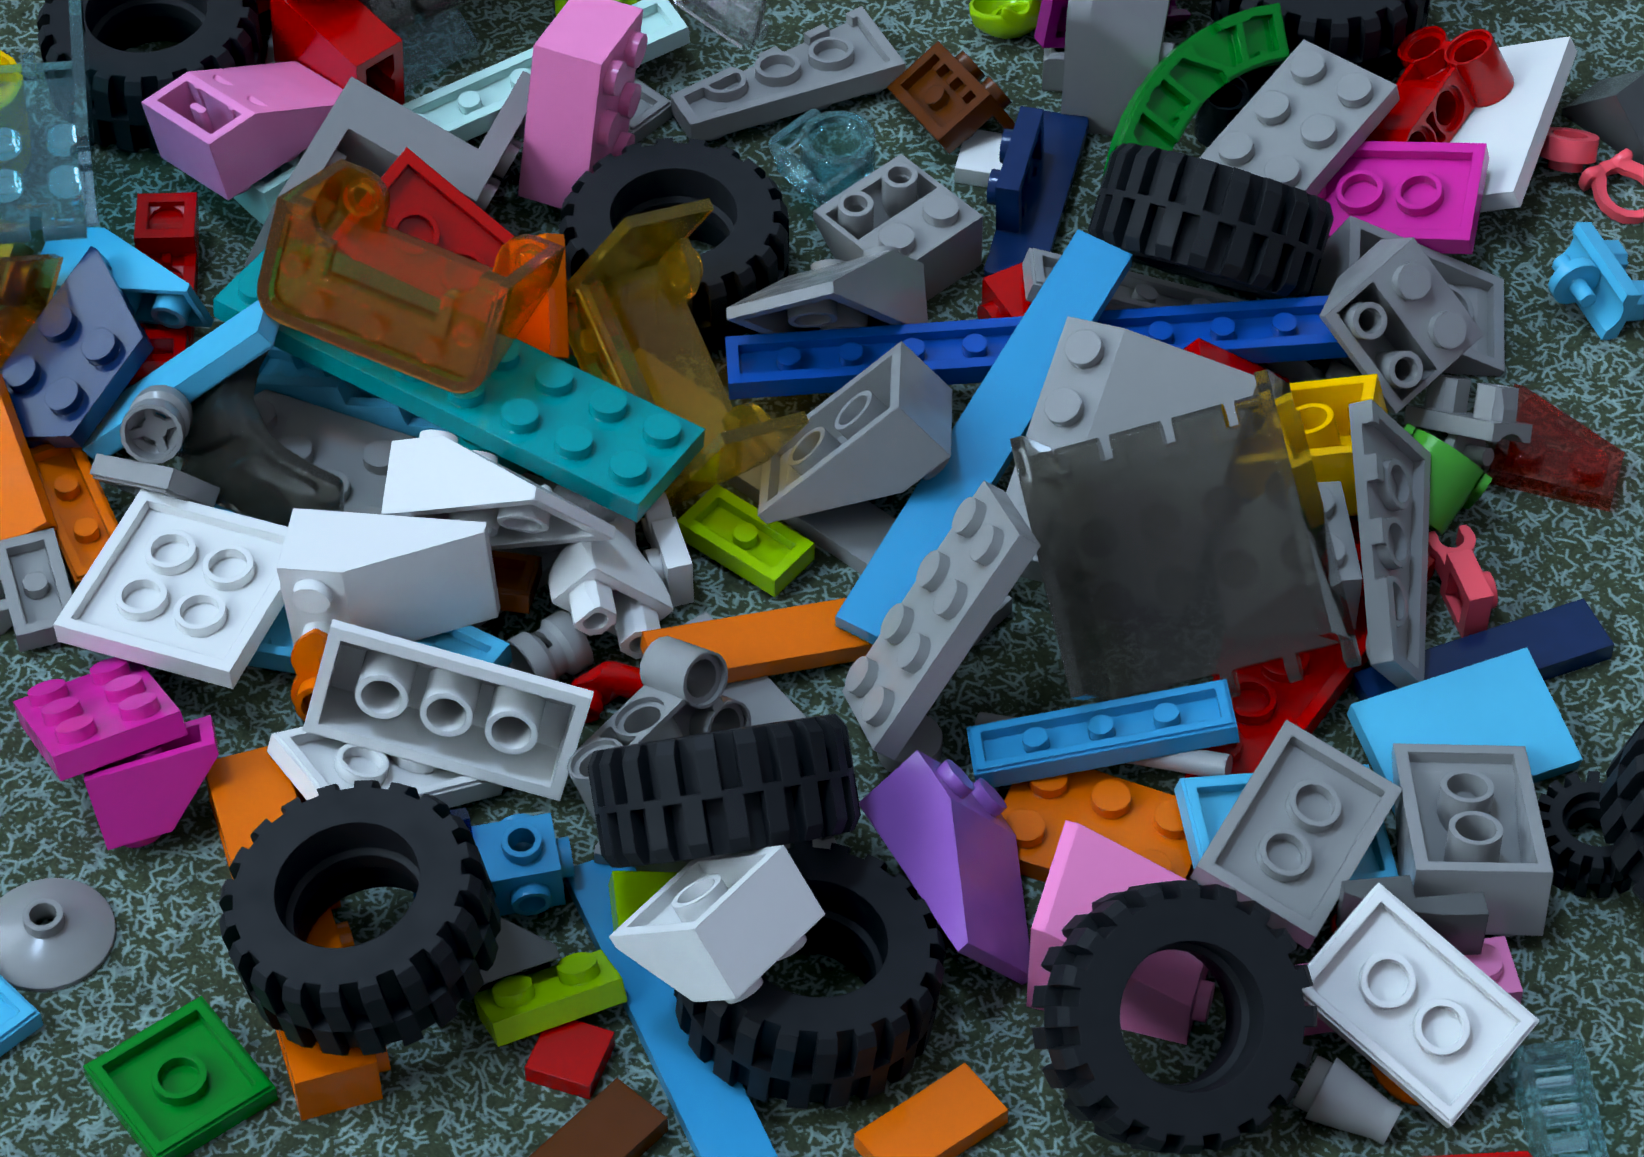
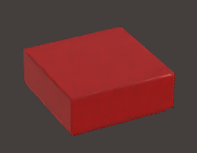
[524,1020,616,1100]

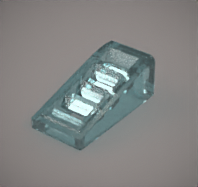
[1509,1039,1609,1157]

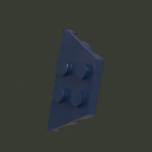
[0,246,154,449]

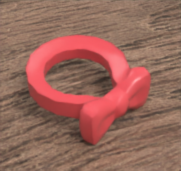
[1578,148,1644,224]

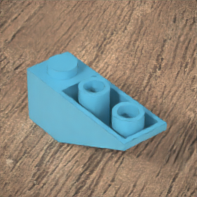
[28,226,214,329]

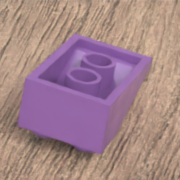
[859,750,1030,985]

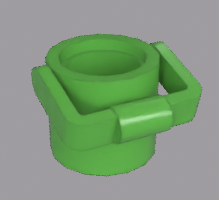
[1404,423,1493,537]

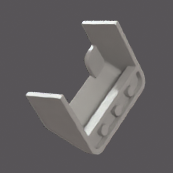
[1061,0,1175,136]

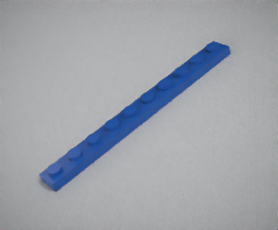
[725,295,1349,400]

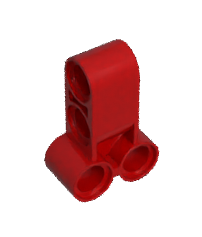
[1365,26,1514,143]

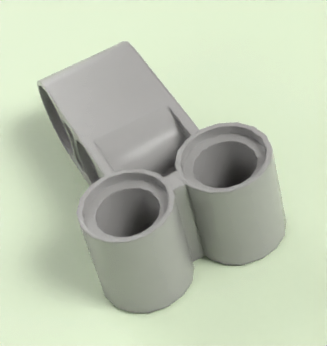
[567,636,752,823]

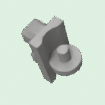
[1404,375,1533,468]

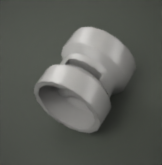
[120,385,193,464]
[505,610,594,681]

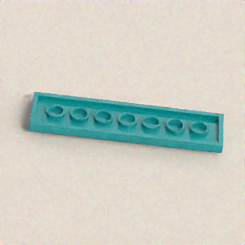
[213,231,705,523]

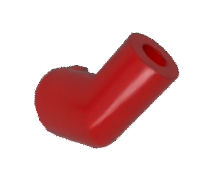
[571,661,643,723]

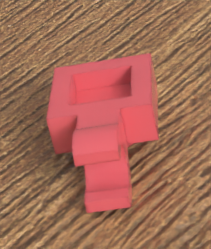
[1428,524,1498,638]

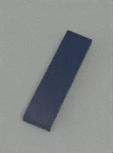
[1351,598,1614,701]

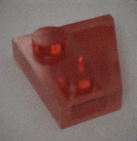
[1488,384,1625,512]

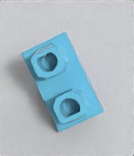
[1548,222,1644,340]

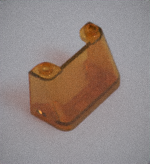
[257,159,565,394]

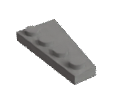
[670,6,906,141]
[1348,399,1431,688]

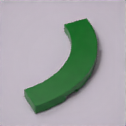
[1103,3,1290,177]

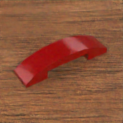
[128,192,199,385]

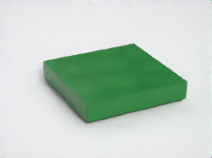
[83,995,278,1157]

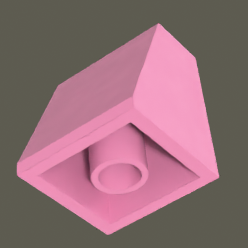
[1026,820,1215,1045]

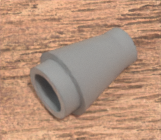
[1292,1055,1403,1145]

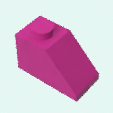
[83,715,219,850]

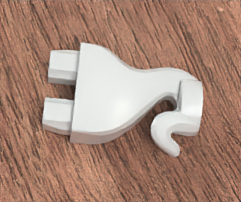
[542,484,673,659]

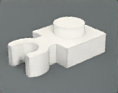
[641,492,694,607]

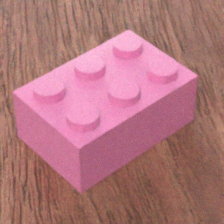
[518,0,648,209]

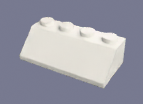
[302,619,594,801]

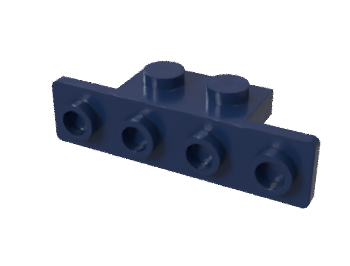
[984,106,1089,277]

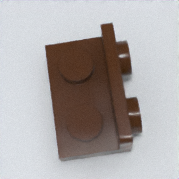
[887,41,1015,155]

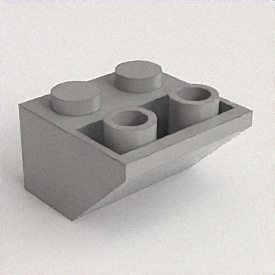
[813,154,983,301]
[1319,237,1484,414]

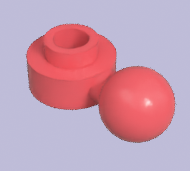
[1539,127,1600,173]

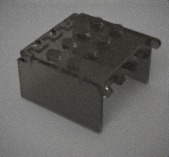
[1010,369,1361,703]

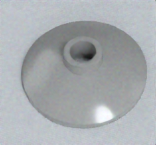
[0,878,116,992]

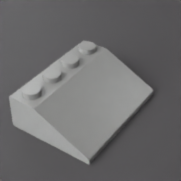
[1006,316,1262,616]

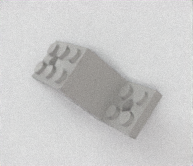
[244,71,530,267]

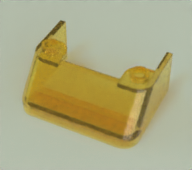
[567,198,809,506]

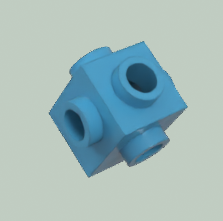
[470,813,575,916]

